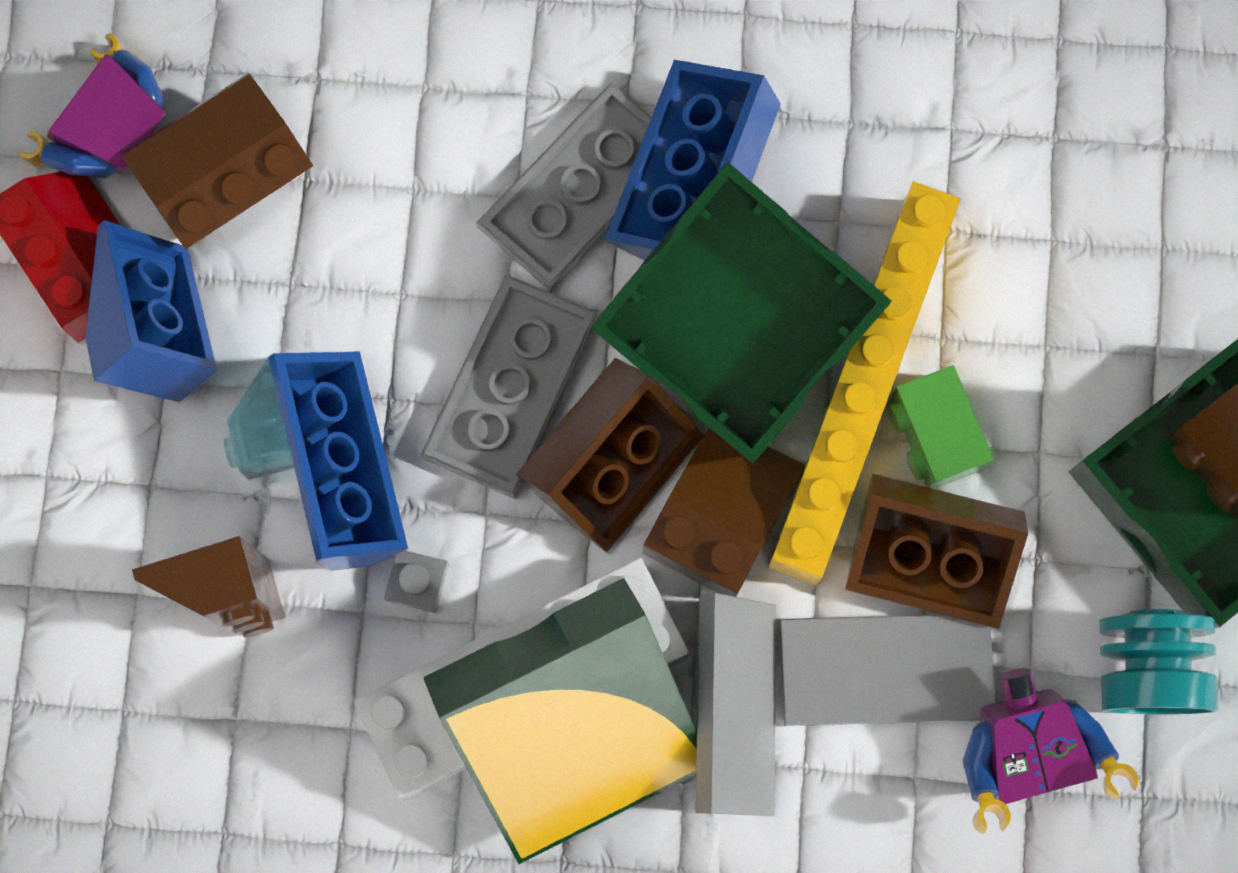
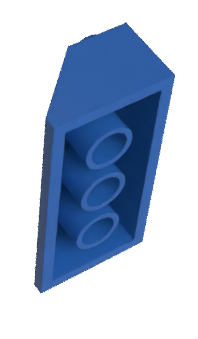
[605,59,781,261]
[268,351,408,571]

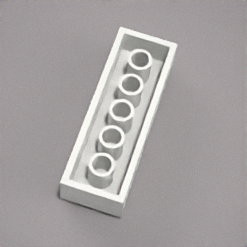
[353,557,690,800]

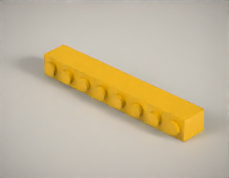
[768,181,961,586]

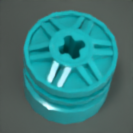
[1099,609,1219,715]

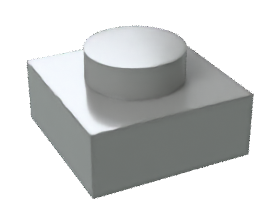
[383,550,449,613]

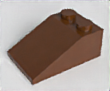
[1167,383,1238,517]
[643,428,805,597]

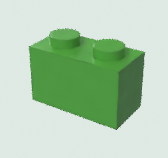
[887,365,994,489]

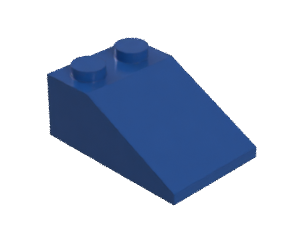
[85,220,217,402]

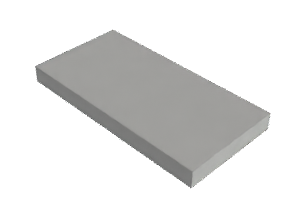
[476,83,651,292]
[421,274,598,499]
[695,593,776,816]
[780,615,996,727]

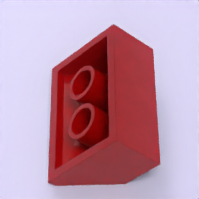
[0,171,121,343]

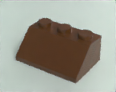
[121,73,313,250]
[516,358,704,553]
[845,474,1028,629]
[132,536,285,638]

